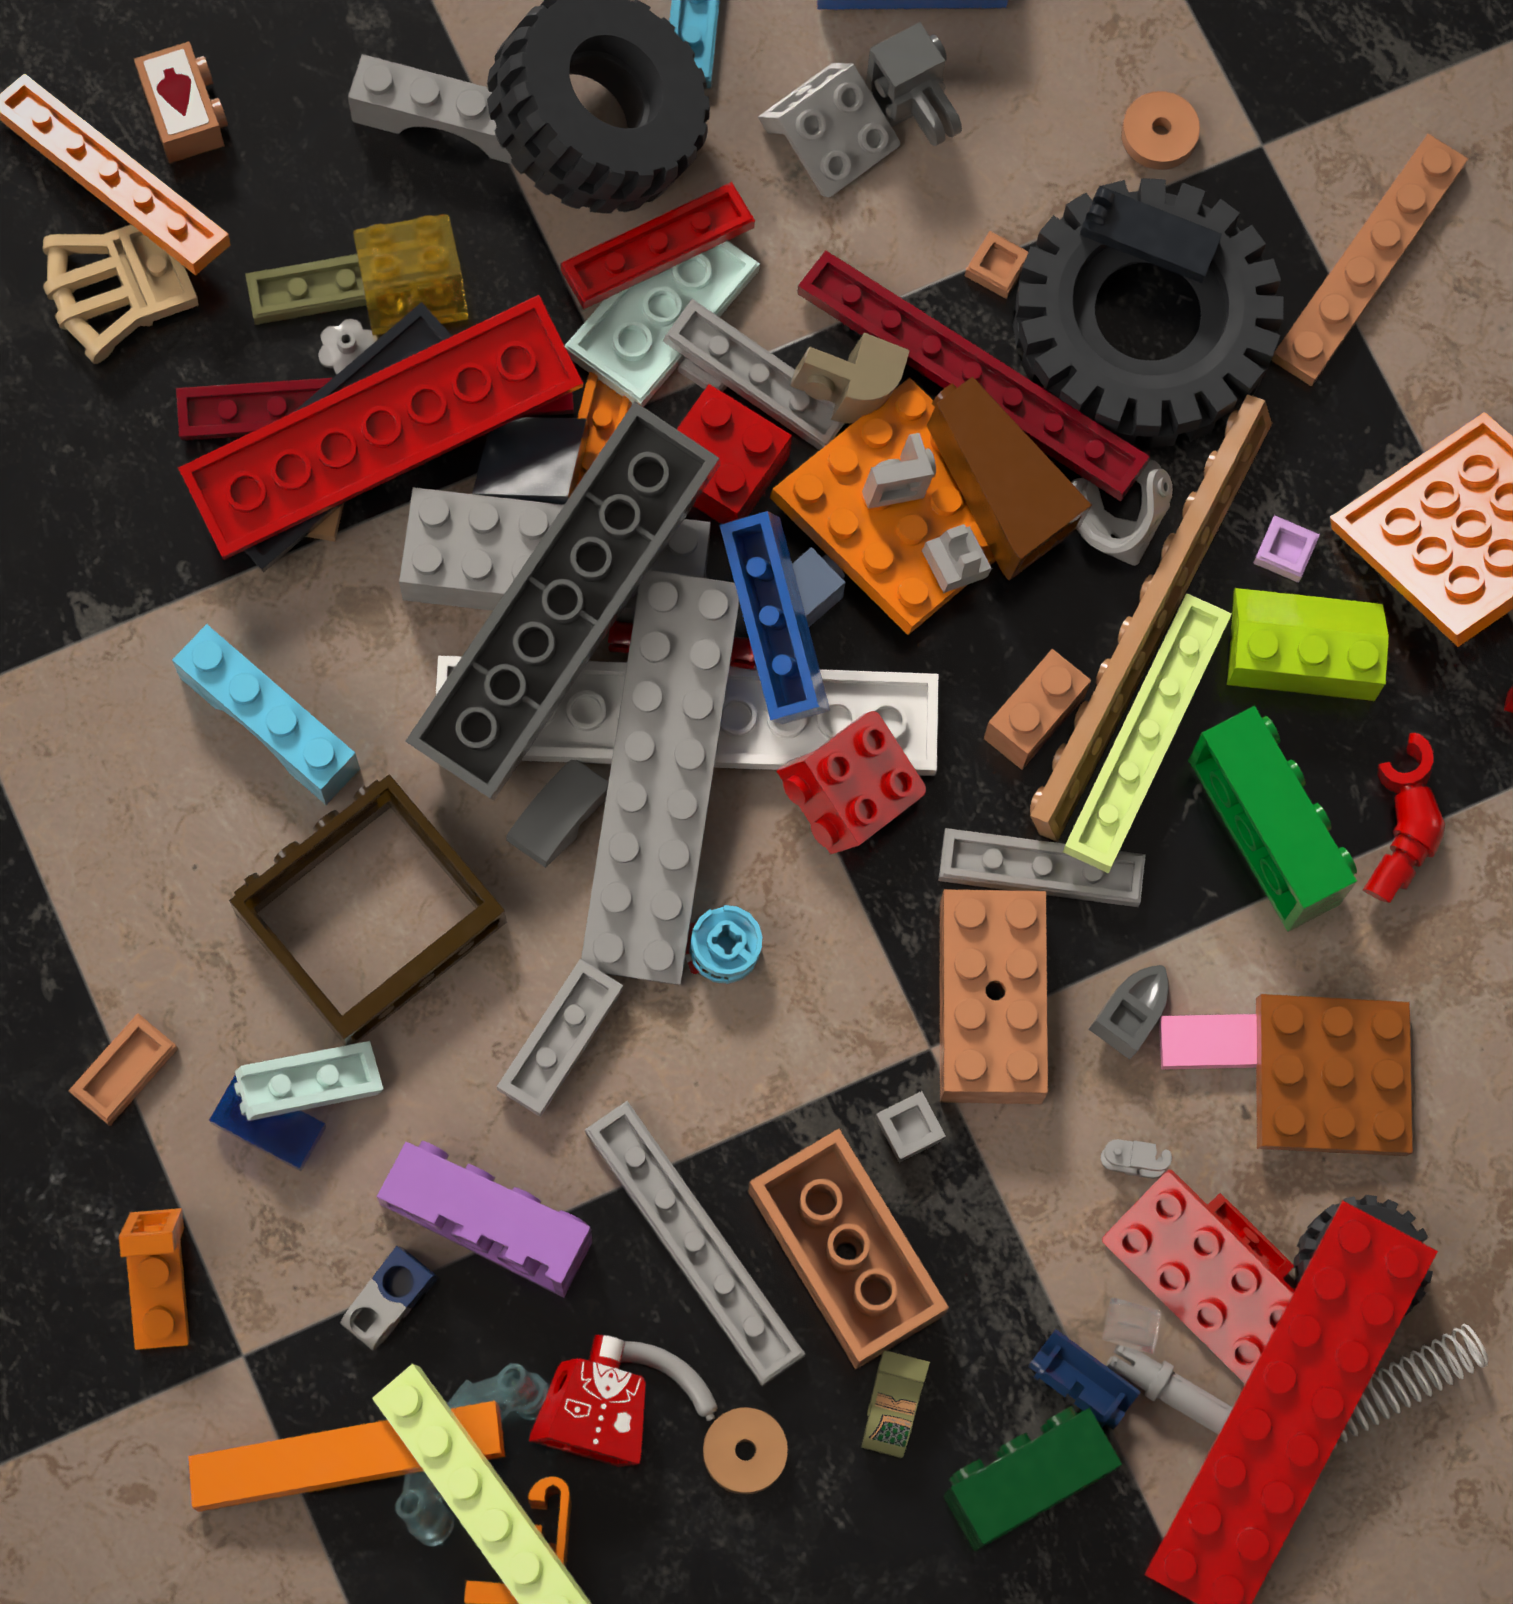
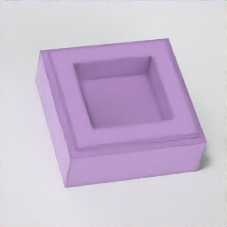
[1254,515,1319,583]

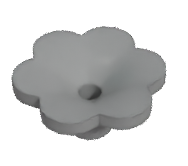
[318,319,377,375]

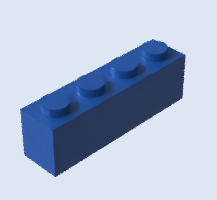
[720,511,830,724]

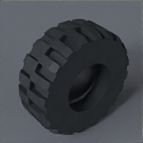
[487,0,710,214]

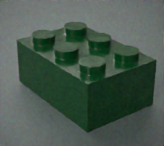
[943,1406,1122,1551]

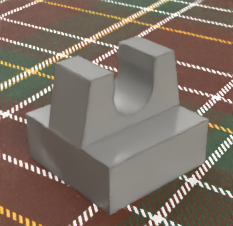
[922,524,992,593]

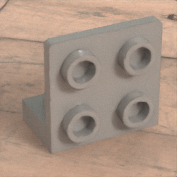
[758,63,900,197]

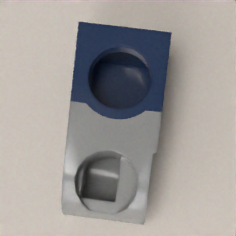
[341,1246,439,1350]

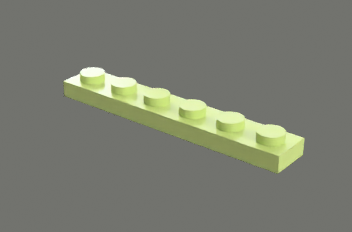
[1063,593,1232,873]
[372,1364,591,1604]

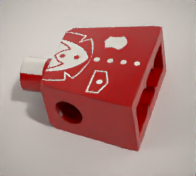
[529,1335,646,1467]

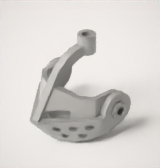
[1071,460,1173,566]

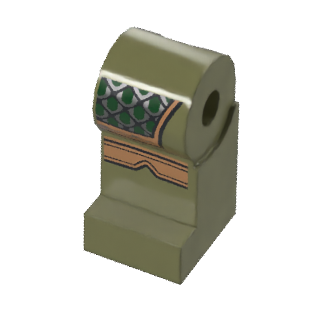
[862,1350,930,1458]

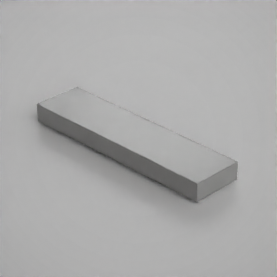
[663,299,844,450]
[938,828,1145,907]

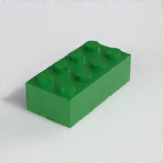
[1188,706,1357,932]

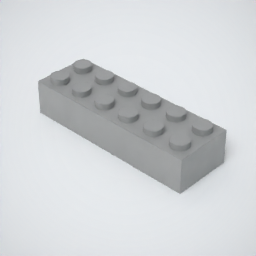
[399,487,710,624]

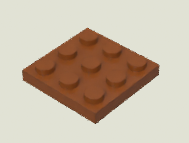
[1256,994,1413,1156]

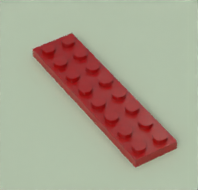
[178,295,583,560]
[1145,1200,1438,1604]

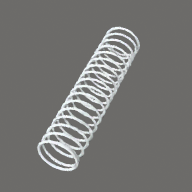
[1334,1324,1488,1448]

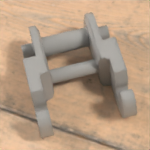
[1100,1139,1172,1179]

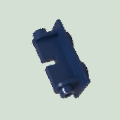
[1028,1329,1140,1430]

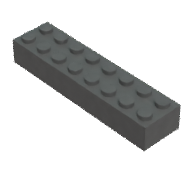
[405,401,720,801]

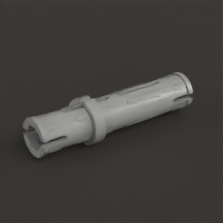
[1106,1339,1232,1434]

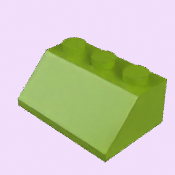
[1227,588,1389,701]

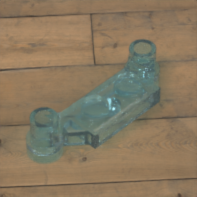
[396,1363,550,1546]

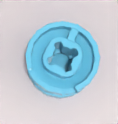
[689,905,763,984]

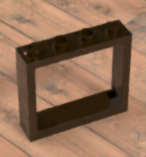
[229,774,507,1046]

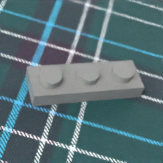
[497,959,624,1117]

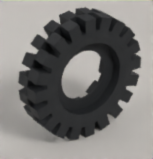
[1013,178,1284,448]

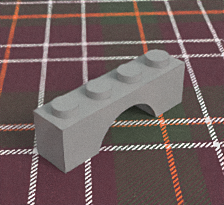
[348,54,512,164]

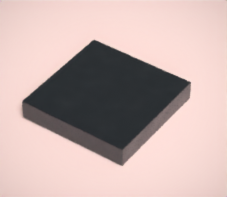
[472,417,590,505]

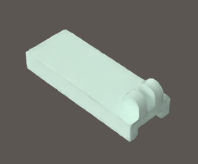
[234,1041,383,1121]

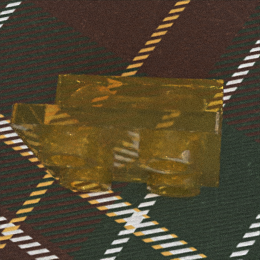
[353,214,469,336]

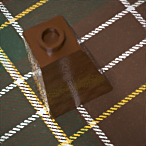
[927,377,1092,581]

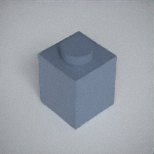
[792,547,845,627]

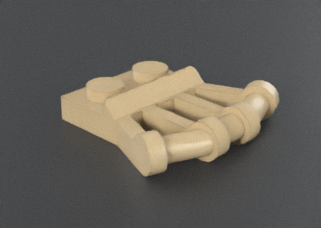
[43,225,198,364]

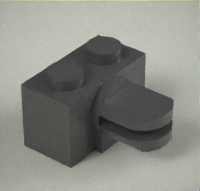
[866,22,962,146]

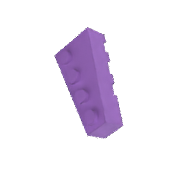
[377,1141,592,1298]

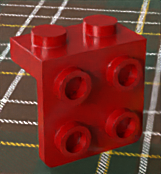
[776,711,926,855]

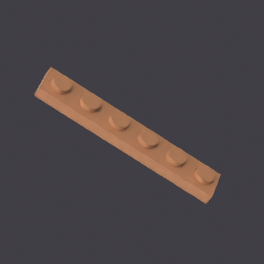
[1271,134,1468,386]

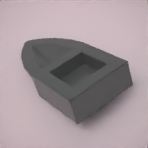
[1089,965,1168,1060]

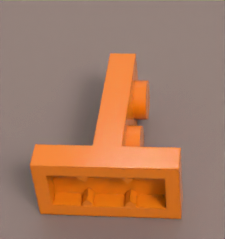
[119,1208,190,1350]

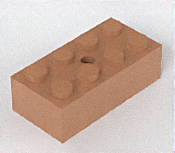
[940,889,1048,1104]
[748,1129,949,1369]

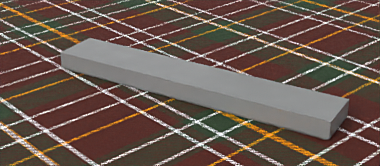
[585,1101,805,1386]

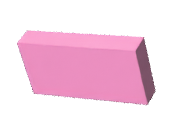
[1159,1014,1257,1070]

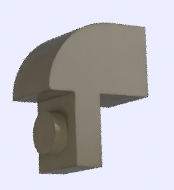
[790,333,909,423]

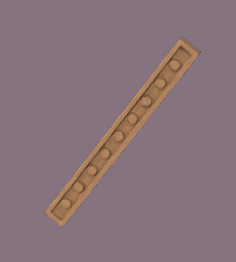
[1030,395,1272,842]

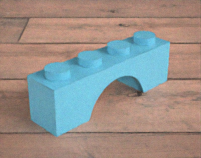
[172,624,360,805]

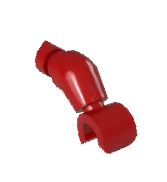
[1362,733,1445,903]

